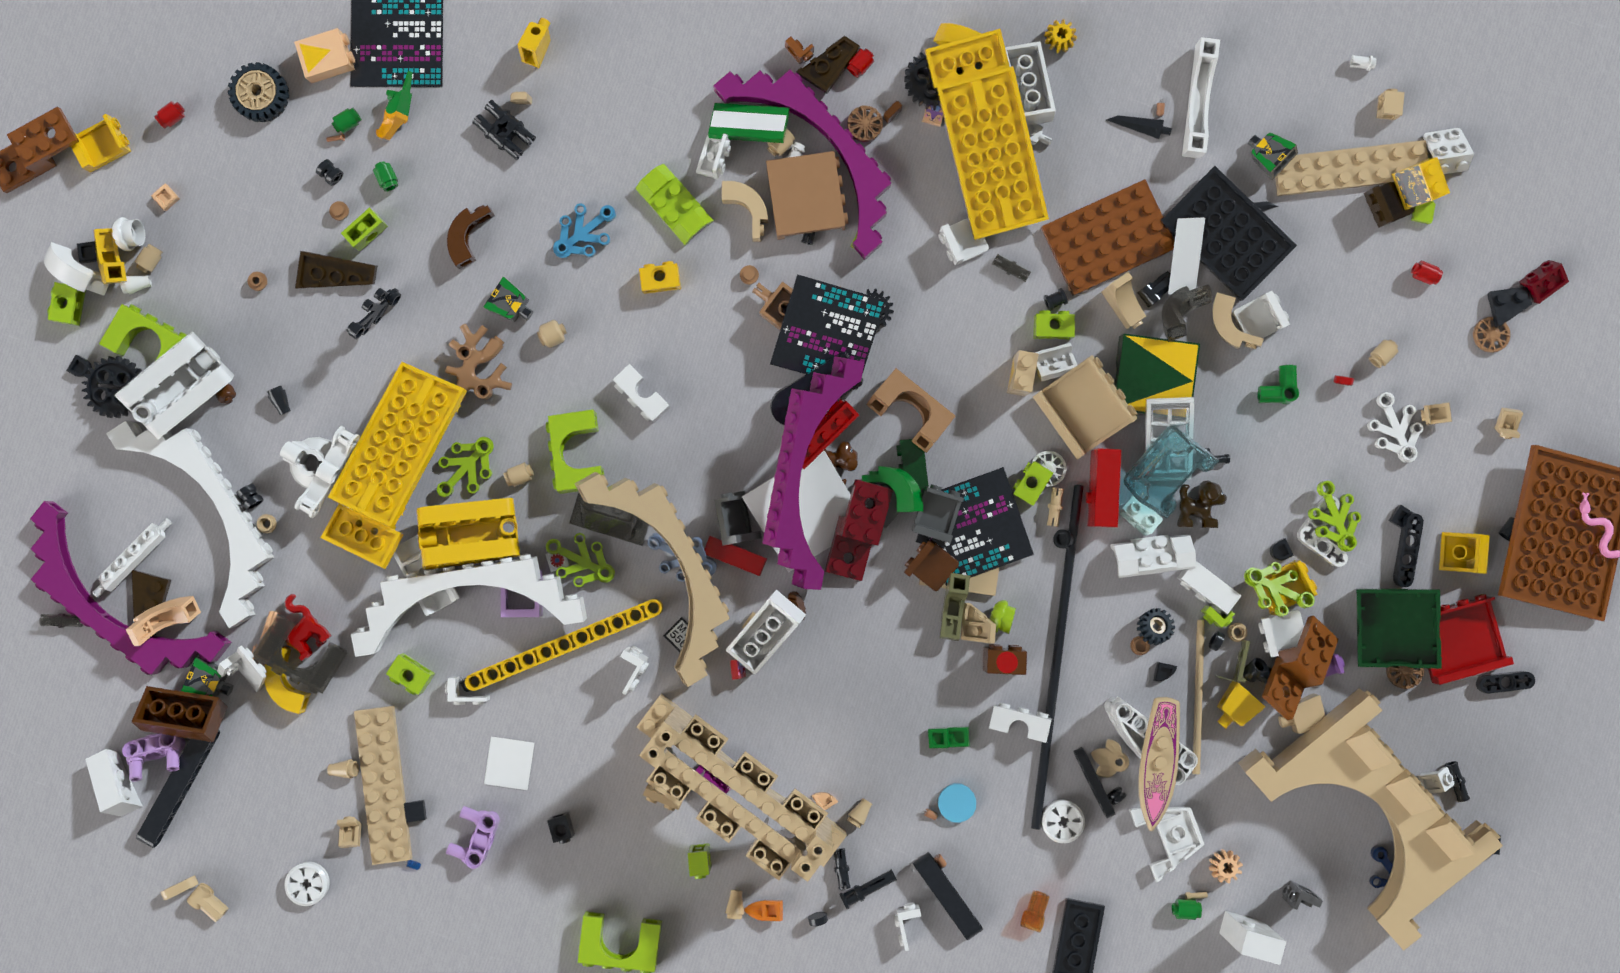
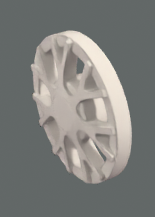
[1031,451,1067,487]

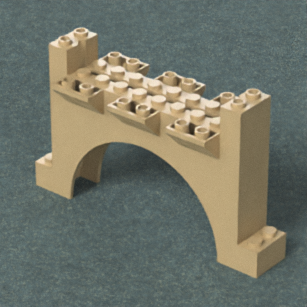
[1238,688,1503,951]
[636,694,847,882]

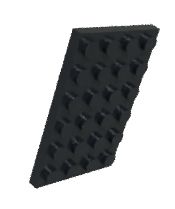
[1161,166,1297,301]

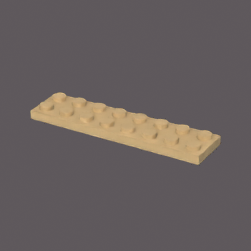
[1275,140,1428,196]
[354,705,412,865]

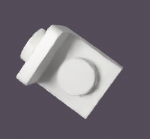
[1417,767,1454,793]

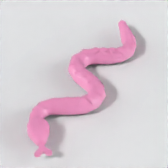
[1580,493,1620,559]

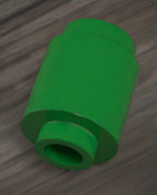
[331,107,362,134]
[373,161,398,192]
[1172,899,1202,920]

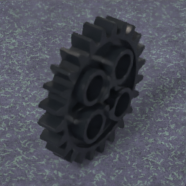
[904,52,962,111]
[81,356,142,418]

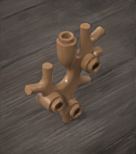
[445,324,512,403]

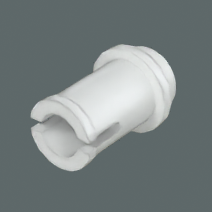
[1350,55,1376,71]
[787,142,805,158]

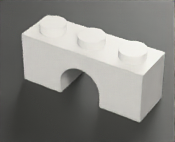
[613,364,671,423]
[989,702,1052,743]

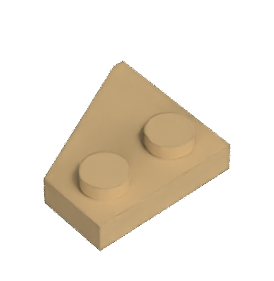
[961,603,996,643]

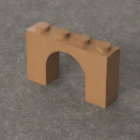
[866,368,955,453]

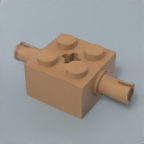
[752,281,793,330]

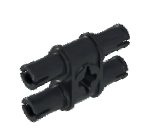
[472,100,536,160]

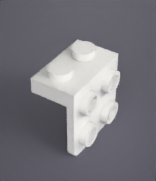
[1423,128,1474,174]
[696,134,731,180]
[938,218,989,266]
[1233,291,1290,338]
[1258,610,1304,657]
[620,646,649,695]

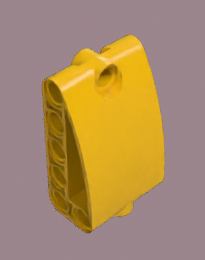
[416,498,520,570]

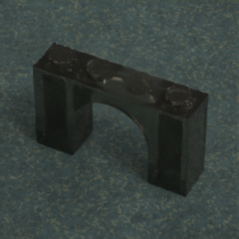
[253,613,347,694]

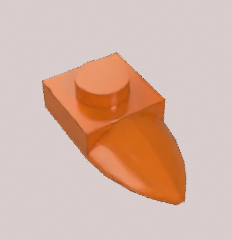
[744,900,783,921]

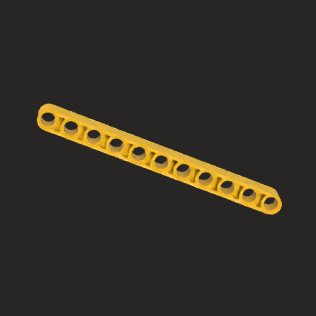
[465,599,663,691]

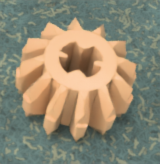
[1208,849,1243,883]

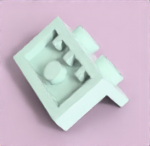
[1119,495,1163,536]

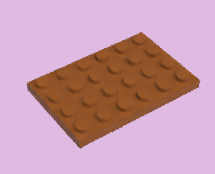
[1041,179,1175,296]

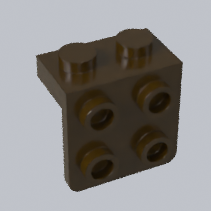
[1363,182,1414,228]

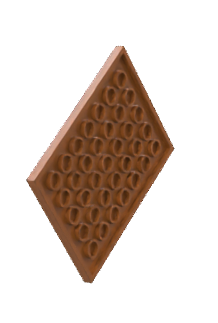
[1498,445,1620,622]

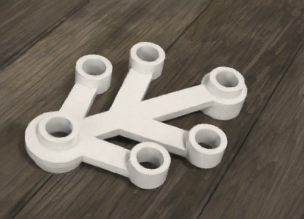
[1367,392,1424,463]

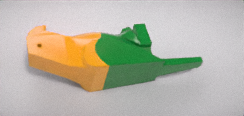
[376,71,413,140]

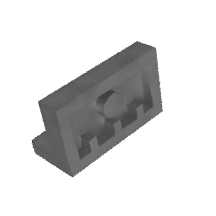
[1282,880,1323,910]

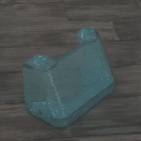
[1124,426,1219,518]

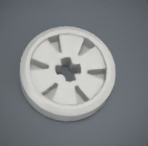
[1041,799,1085,843]
[285,862,330,906]

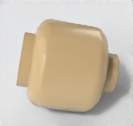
[537,320,567,348]

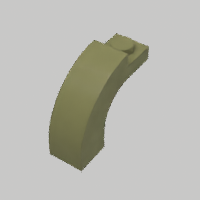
[940,573,970,641]

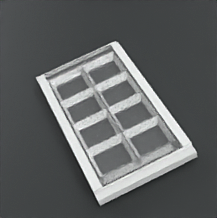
[1144,397,1194,481]

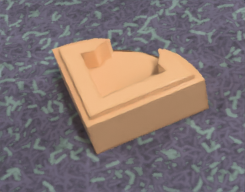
[812,792,838,810]

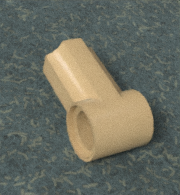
[187,883,229,922]

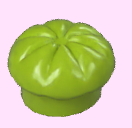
[989,600,1016,634]

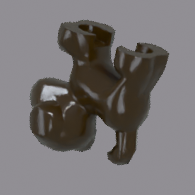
[1177,480,1227,528]

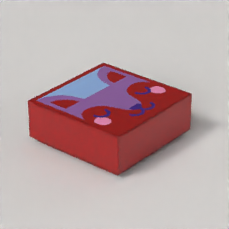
[730,659,746,680]

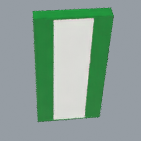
[708,103,790,143]

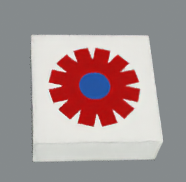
[545,553,570,572]

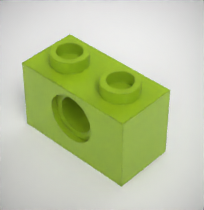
[341,207,388,251]
[47,282,86,326]
[1033,310,1075,340]
[1013,461,1054,506]
[386,653,435,695]
[687,843,712,879]

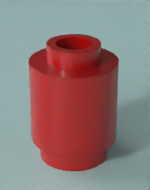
[847,48,874,78]
[154,101,185,129]
[1411,260,1443,285]

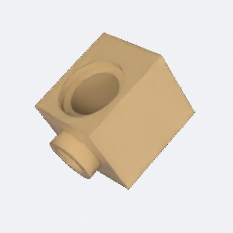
[1376,89,1405,120]

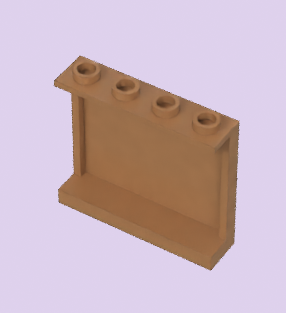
[766,151,848,240]

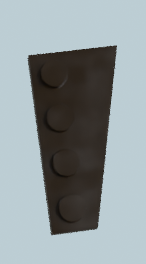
[295,251,378,289]

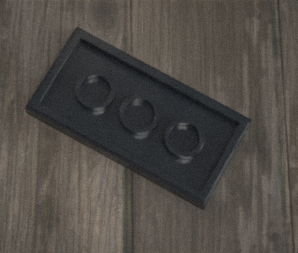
[1052,898,1105,973]

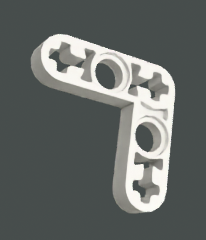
[1297,496,1348,567]

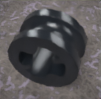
[1107,787,1127,805]

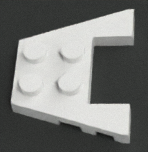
[1129,807,1205,882]

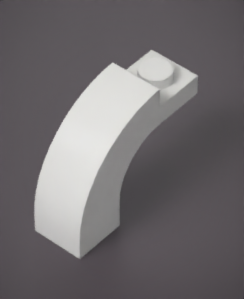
[44,242,109,295]

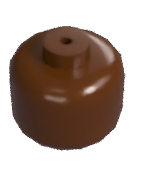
[215,384,236,404]

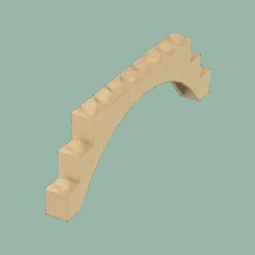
[575,472,730,687]

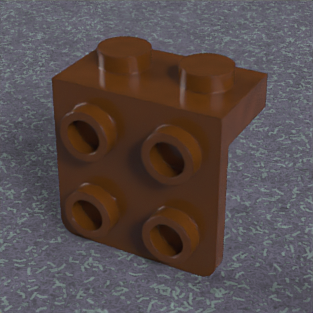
[904,539,959,591]

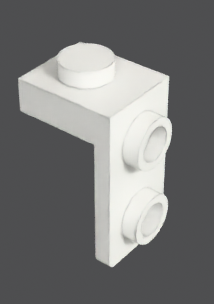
[445,676,490,705]
[894,903,921,951]

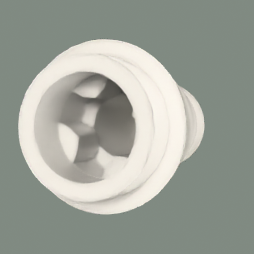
[120,275,152,295]

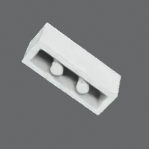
[1177,561,1241,614]

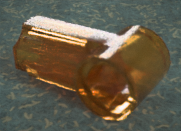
[1020,890,1050,933]

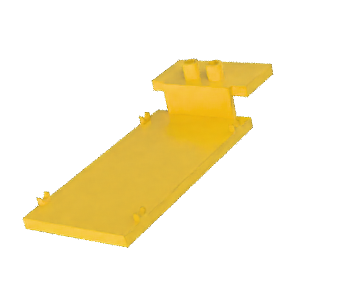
[925,28,1049,240]
[320,361,467,569]

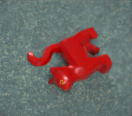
[271,594,332,661]

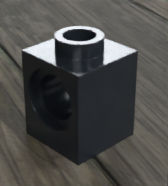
[547,812,575,844]

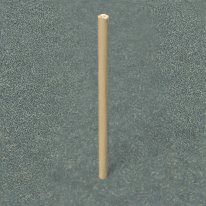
[1192,620,1205,774]

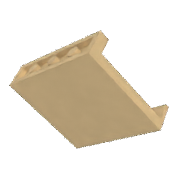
[1033,355,1137,459]

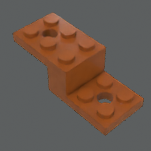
[0,106,79,193]
[1262,615,1339,720]

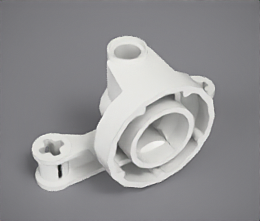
[280,426,360,518]

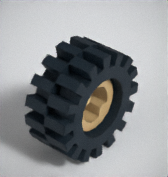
[1137,608,1175,645]

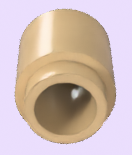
[767,129,795,157]
[134,244,163,273]
[1369,340,1398,368]
[503,462,534,487]

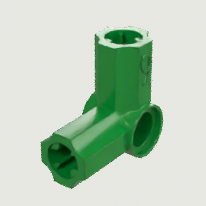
[1257,365,1299,404]

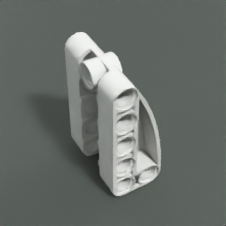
[114,331,234,439]
[1104,696,1198,785]

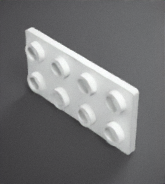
[217,645,266,692]

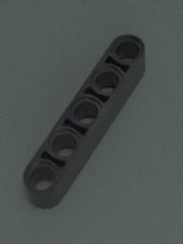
[913,852,983,941]

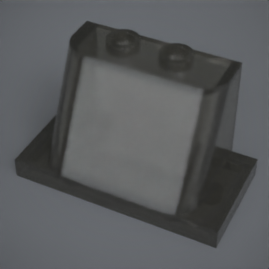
[569,493,649,546]

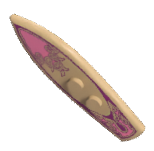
[1139,697,1180,831]

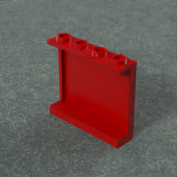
[1428,594,1514,685]

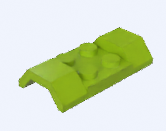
[635,164,714,246]

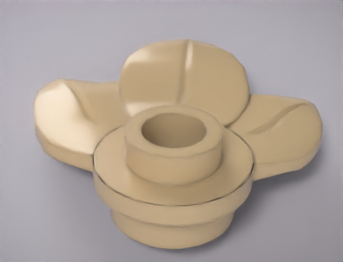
[1091,739,1129,778]

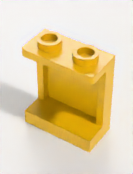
[71,114,131,172]
[1262,560,1318,616]

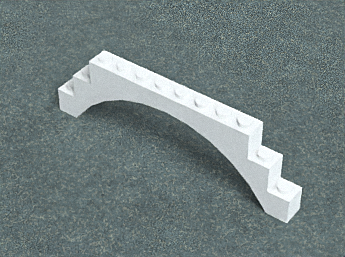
[106,421,274,628]
[351,554,587,657]

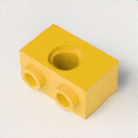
[639,261,681,294]

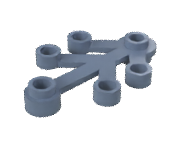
[647,533,717,582]

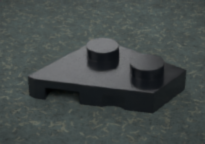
[1487,287,1532,328]

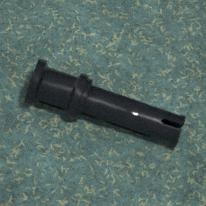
[839,869,897,909]

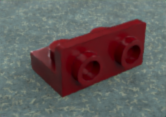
[1519,260,1569,304]

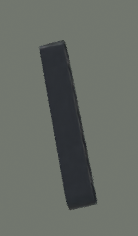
[136,730,220,848]

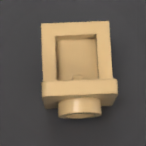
[1421,403,1452,425]
[1494,408,1523,439]
[337,816,362,848]

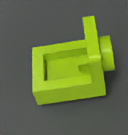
[1201,605,1235,628]

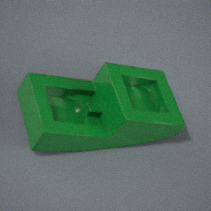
[928,727,970,748]

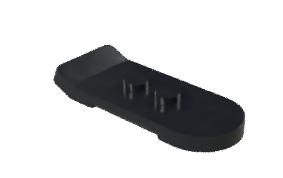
[770,352,863,425]

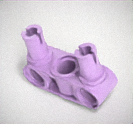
[122,733,186,782]
[446,806,500,869]

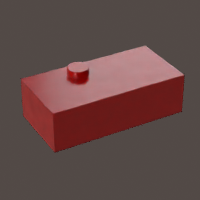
[1086,448,1121,528]

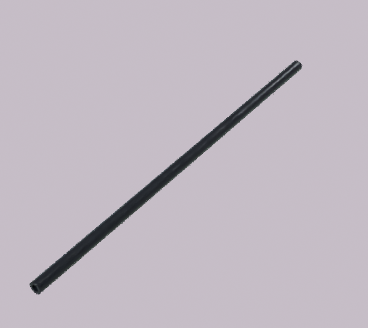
[1031,485,1084,830]

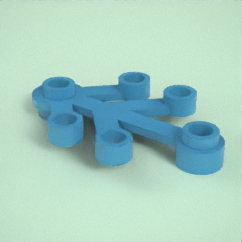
[553,203,616,258]

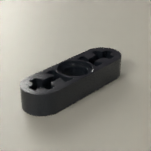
[1476,671,1535,694]

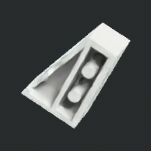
[85,749,143,817]

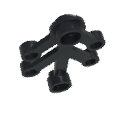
[347,288,401,340]

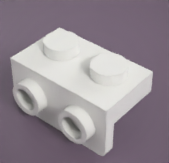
[1035,343,1077,381]

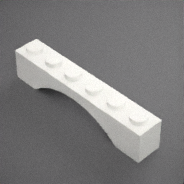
[1182,37,1220,159]

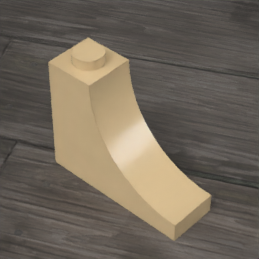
[1101,272,1146,329]

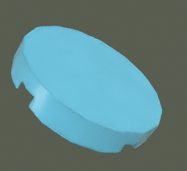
[938,783,976,823]

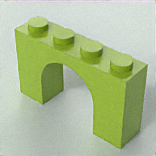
[99,304,187,361]
[546,409,604,494]
[577,911,662,973]

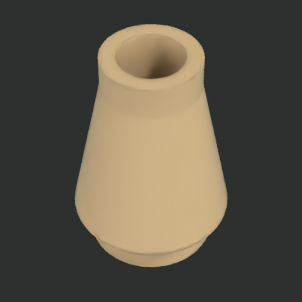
[327,759,359,779]
[847,798,872,829]
[725,890,744,919]

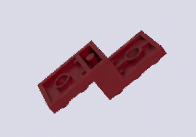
[825,479,893,581]

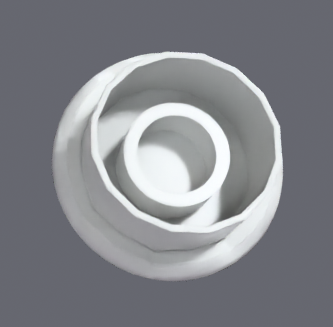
[112,217,145,252]

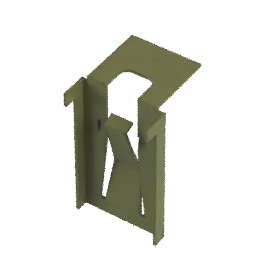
[1216,640,1250,682]

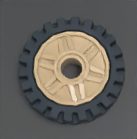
[228,62,289,122]

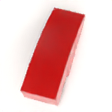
[704,536,767,576]

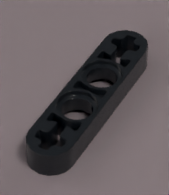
[1393,513,1424,587]
[1073,747,1116,818]

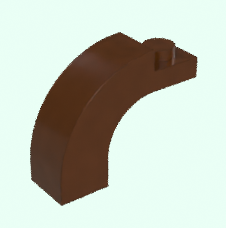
[447,205,495,269]

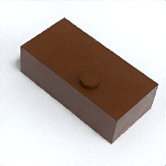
[131,686,228,742]

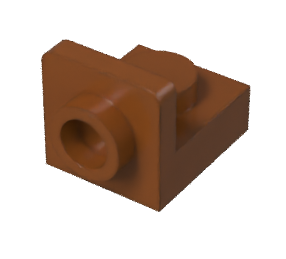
[785,36,814,64]

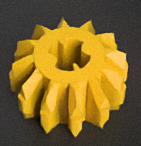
[1044,19,1077,53]

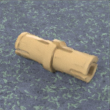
[1046,487,1064,527]

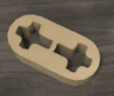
[160,875,199,901]

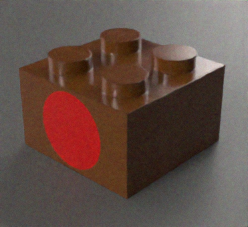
[983,644,1027,675]

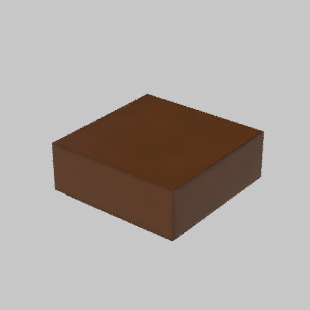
[883,101,902,124]

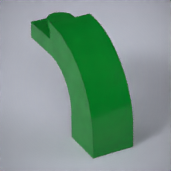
[862,466,923,512]

